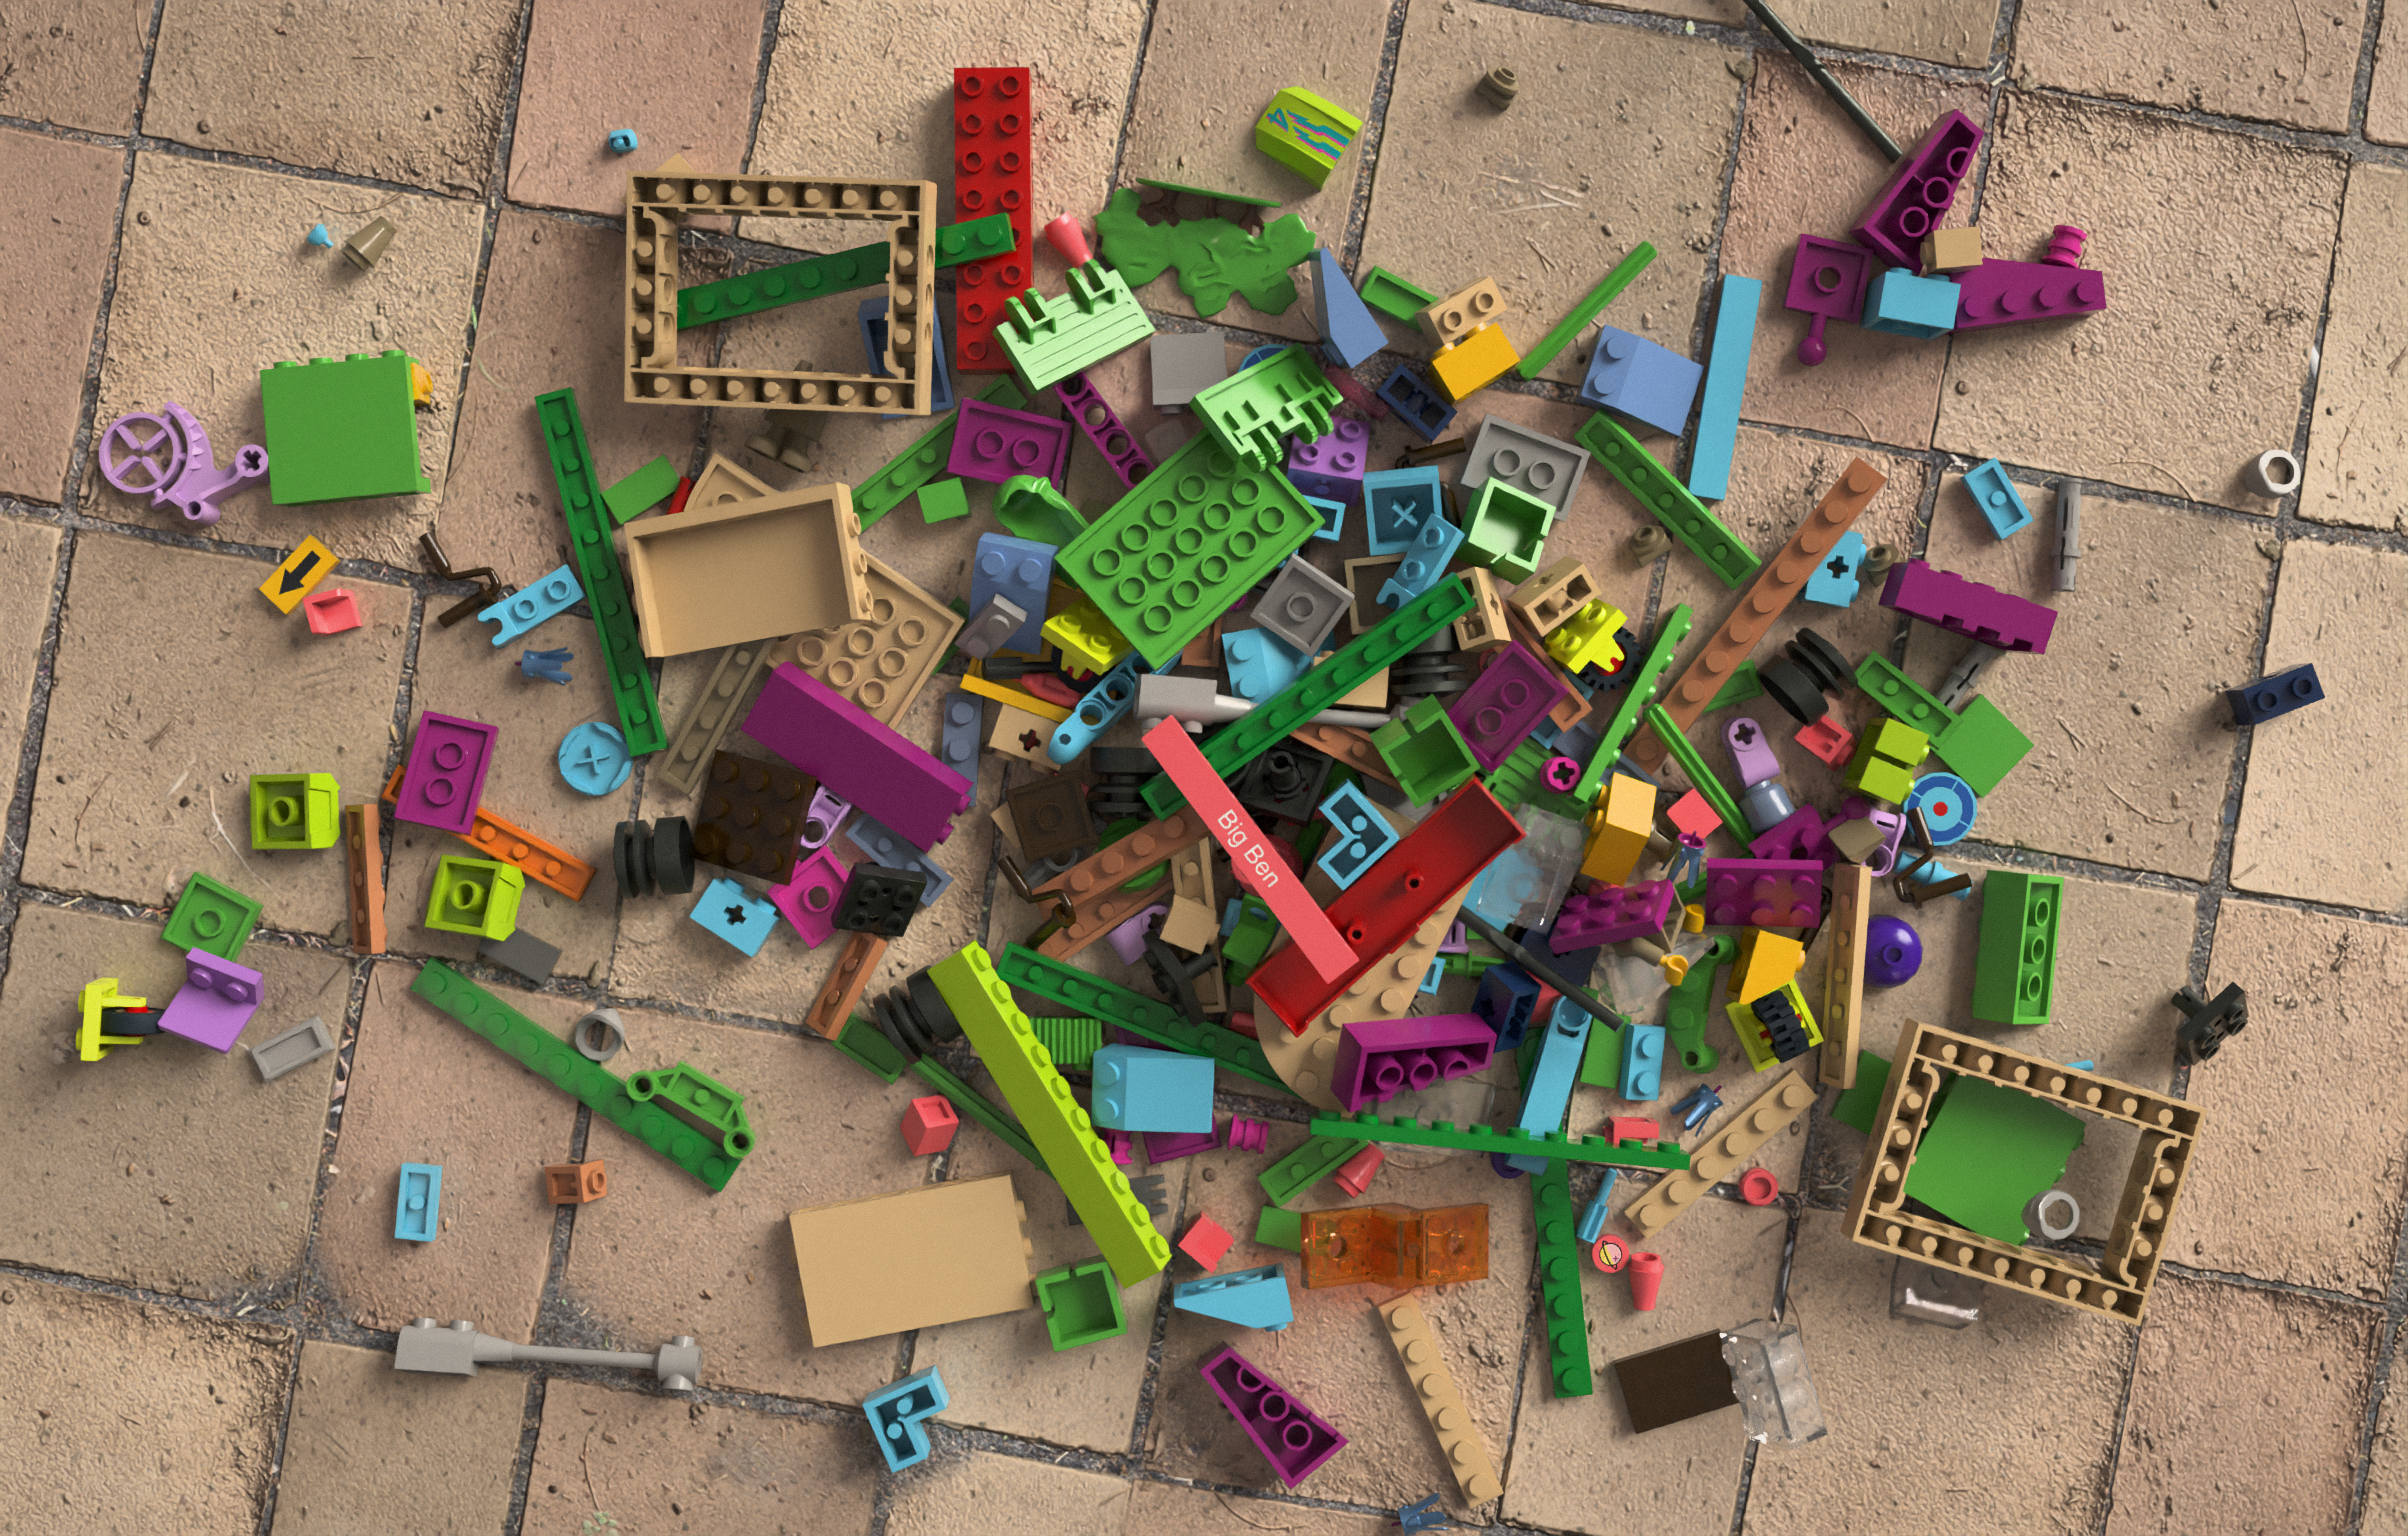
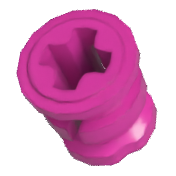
[2041,225,2087,268]
[1539,757,1581,794]
[1227,1114,1269,1155]
[1100,1127,1134,1164]

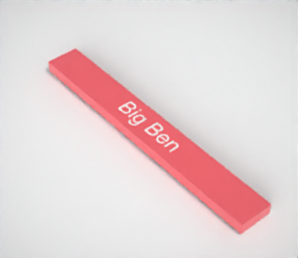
[1141,715,1359,984]

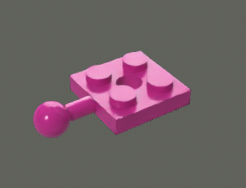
[766,845,863,950]

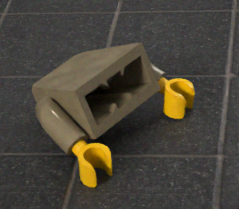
[1611,882,1705,986]

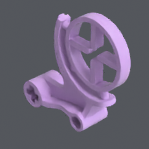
[99,401,270,525]

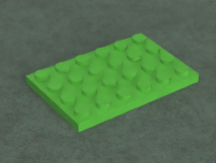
[1054,427,1326,673]

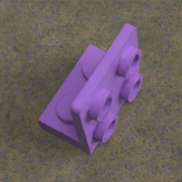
[1286,415,1370,507]
[158,947,265,1054]

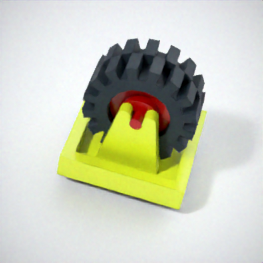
[1541,598,1642,692]
[1722,977,1824,1073]

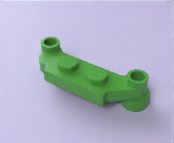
[1664,935,1740,1074]
[626,1060,756,1158]

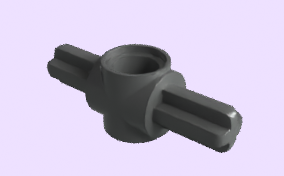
[1022,812,1108,895]

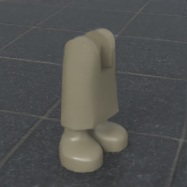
[744,360,832,474]

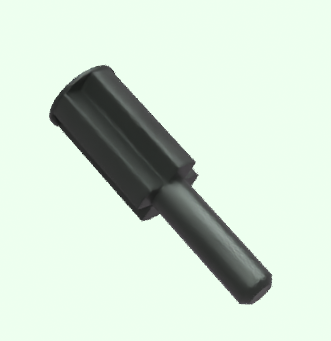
[981,657,1055,680]

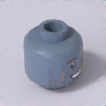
[1739,780,1795,834]

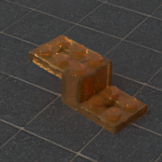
[1301,1202,1489,1290]

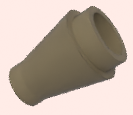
[341,216,397,272]

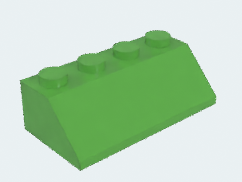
[1971,870,2064,1024]

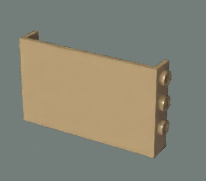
[624,482,873,658]
[789,1169,1039,1348]

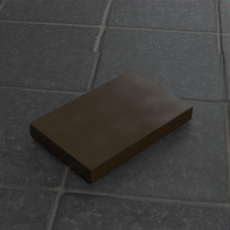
[1613,1328,1743,1434]

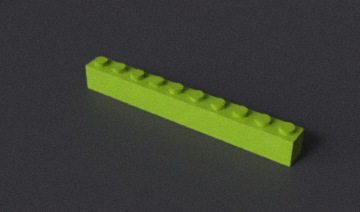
[927,940,1172,1289]

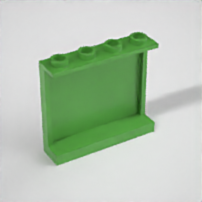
[260,350,431,507]
[1903,1071,2087,1246]

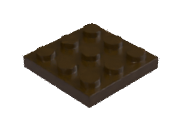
[688,749,817,886]

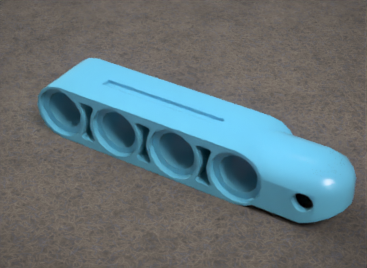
[1047,648,1184,765]
[1504,995,1592,1176]

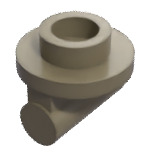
[1475,66,1520,111]
[1629,525,1673,568]
[1863,544,1906,588]

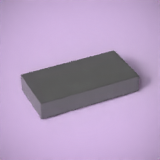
[477,926,562,985]

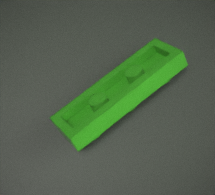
[1854,650,1963,750]
[1257,1135,1369,1208]

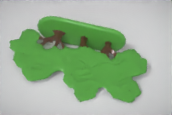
[1093,177,1316,319]

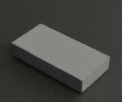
[249,1015,336,1082]

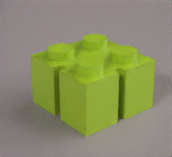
[1840,718,1930,805]

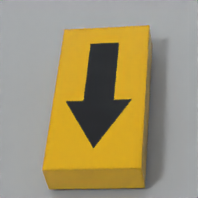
[259,535,341,615]

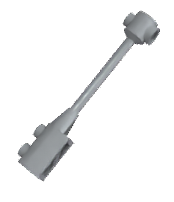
[1133,674,1425,733]
[394,1318,703,1392]

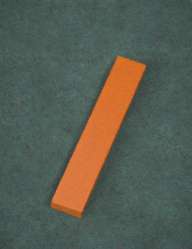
[381,764,597,902]

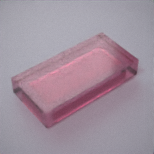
[1323,362,1391,422]

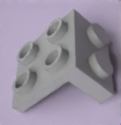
[1150,332,1227,416]

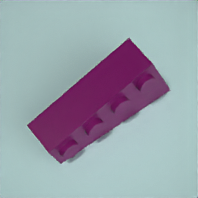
[1848,108,1984,276]
[1939,258,2107,335]
[1878,558,2058,655]
[1330,1013,1497,1113]
[1195,1341,1349,1489]

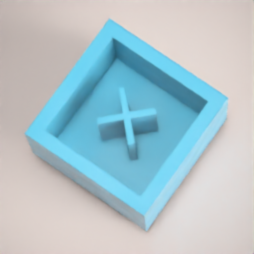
[1860,268,1961,341]
[1363,465,1443,556]

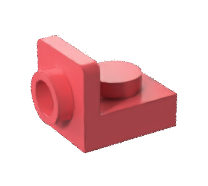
[1794,715,1857,772]
[1602,1116,1659,1144]

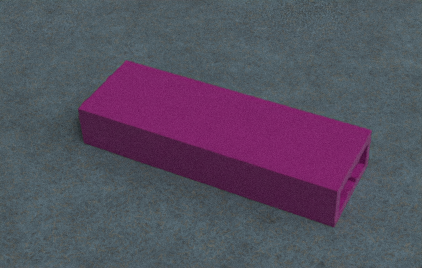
[740,660,974,853]

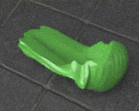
[992,475,1090,590]

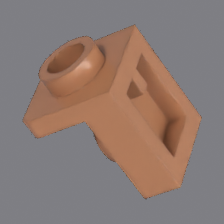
[544,1159,607,1204]

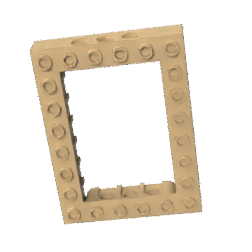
[624,171,937,415]
[1840,1017,2207,1326]

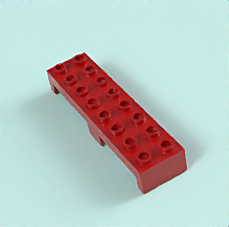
[954,67,1034,375]
[1245,773,1527,1038]

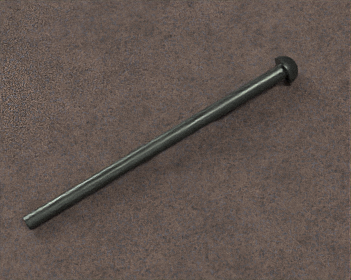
[1742,0,1904,163]
[1455,905,1624,1032]

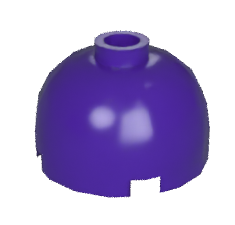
[1863,914,1923,989]

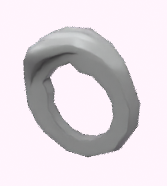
[2244,450,2301,499]
[575,1008,625,1061]
[2021,1190,2080,1241]

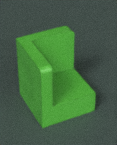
[916,477,972,524]

